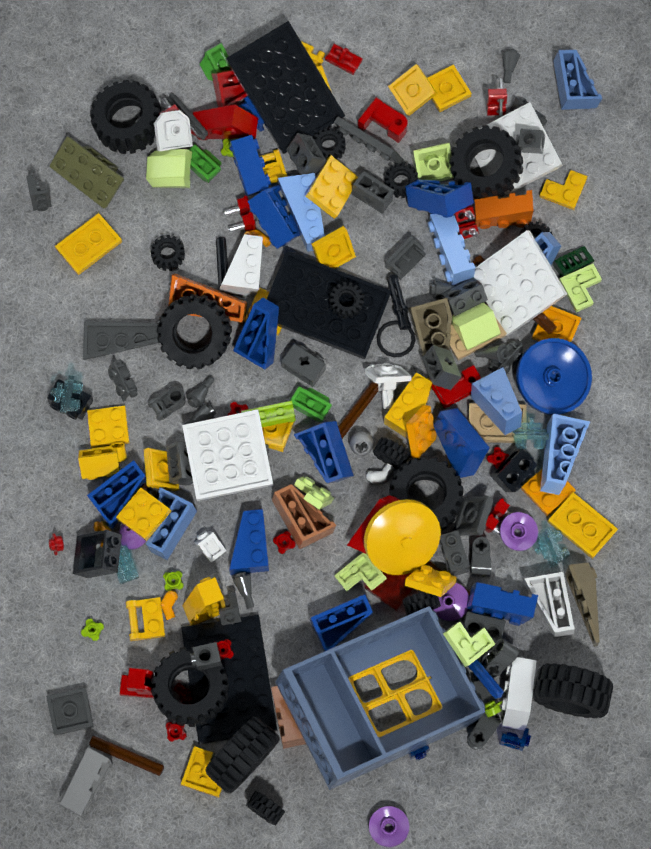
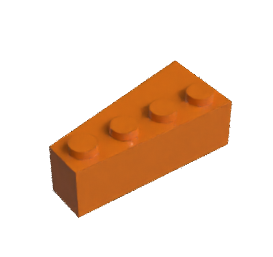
[168,274,247,322]

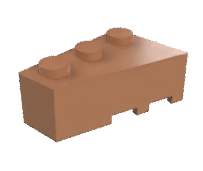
[272,484,336,549]
[271,686,306,749]

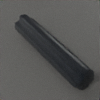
[216,237,228,289]

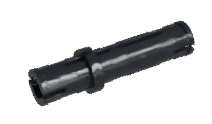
[386,275,411,330]

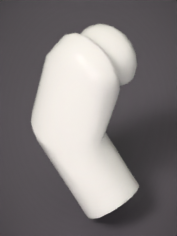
[366,463,395,484]

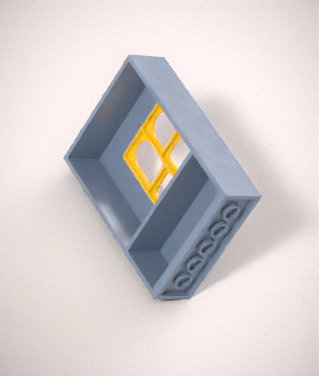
[275,606,485,790]

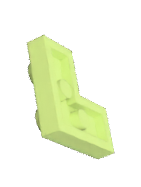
[559,264,602,313]
[294,476,334,510]
[334,553,387,591]
[443,622,495,667]

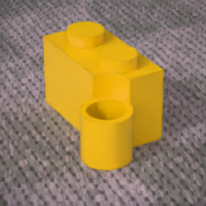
[78,442,127,480]

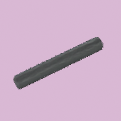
[167,93,208,140]

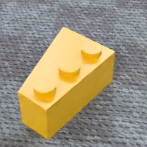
[384,372,432,440]
[182,577,226,626]

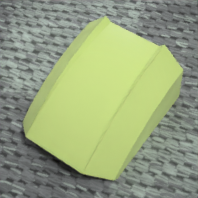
[146,149,192,188]

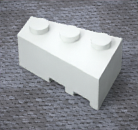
[219,234,263,297]
[524,572,574,637]
[501,657,537,731]

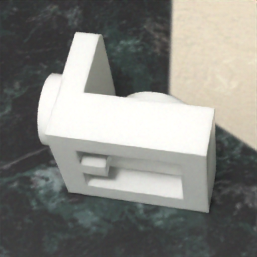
[194,531,226,562]

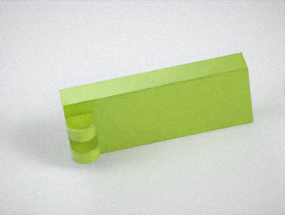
[241,401,296,427]

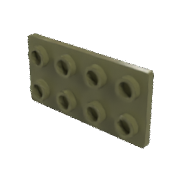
[50,137,124,208]

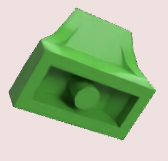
[199,43,231,81]
[189,145,222,183]
[290,386,332,422]

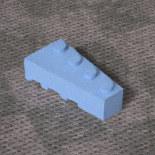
[278,173,325,252]
[427,214,475,286]
[540,414,590,495]

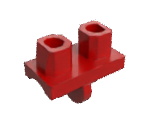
[325,44,363,75]

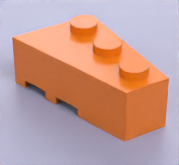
[474,190,534,229]

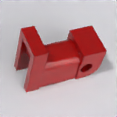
[358,98,408,143]
[429,365,481,409]
[120,668,154,699]

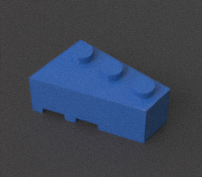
[248,185,301,249]
[467,582,538,626]

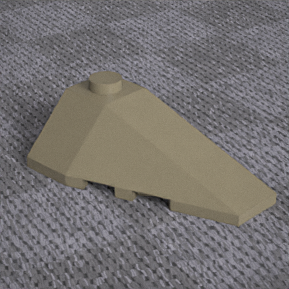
[408,298,452,378]
[565,563,600,647]

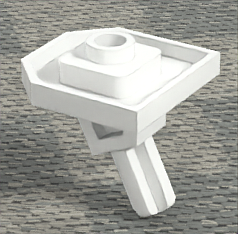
[154,110,193,151]
[365,363,411,409]

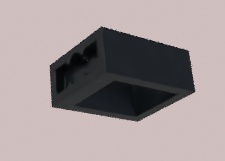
[73,530,122,578]

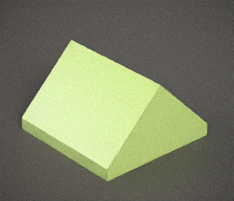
[412,143,454,182]
[452,302,501,350]

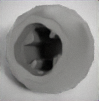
[349,431,374,456]

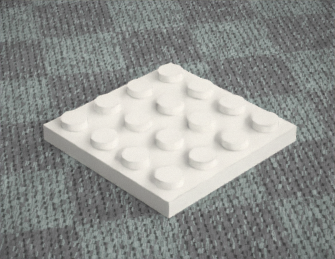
[475,102,563,199]
[474,230,567,336]
[182,410,273,501]

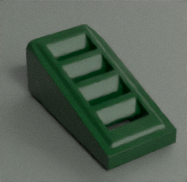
[553,246,595,277]

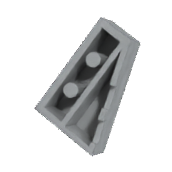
[60,747,113,818]

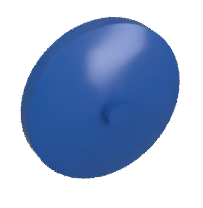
[516,338,592,415]

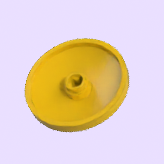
[364,499,441,575]

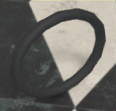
[376,321,416,357]

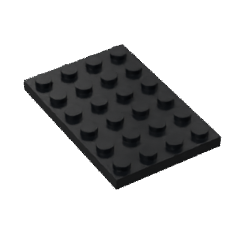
[225,21,345,154]
[267,251,391,359]
[181,614,278,744]

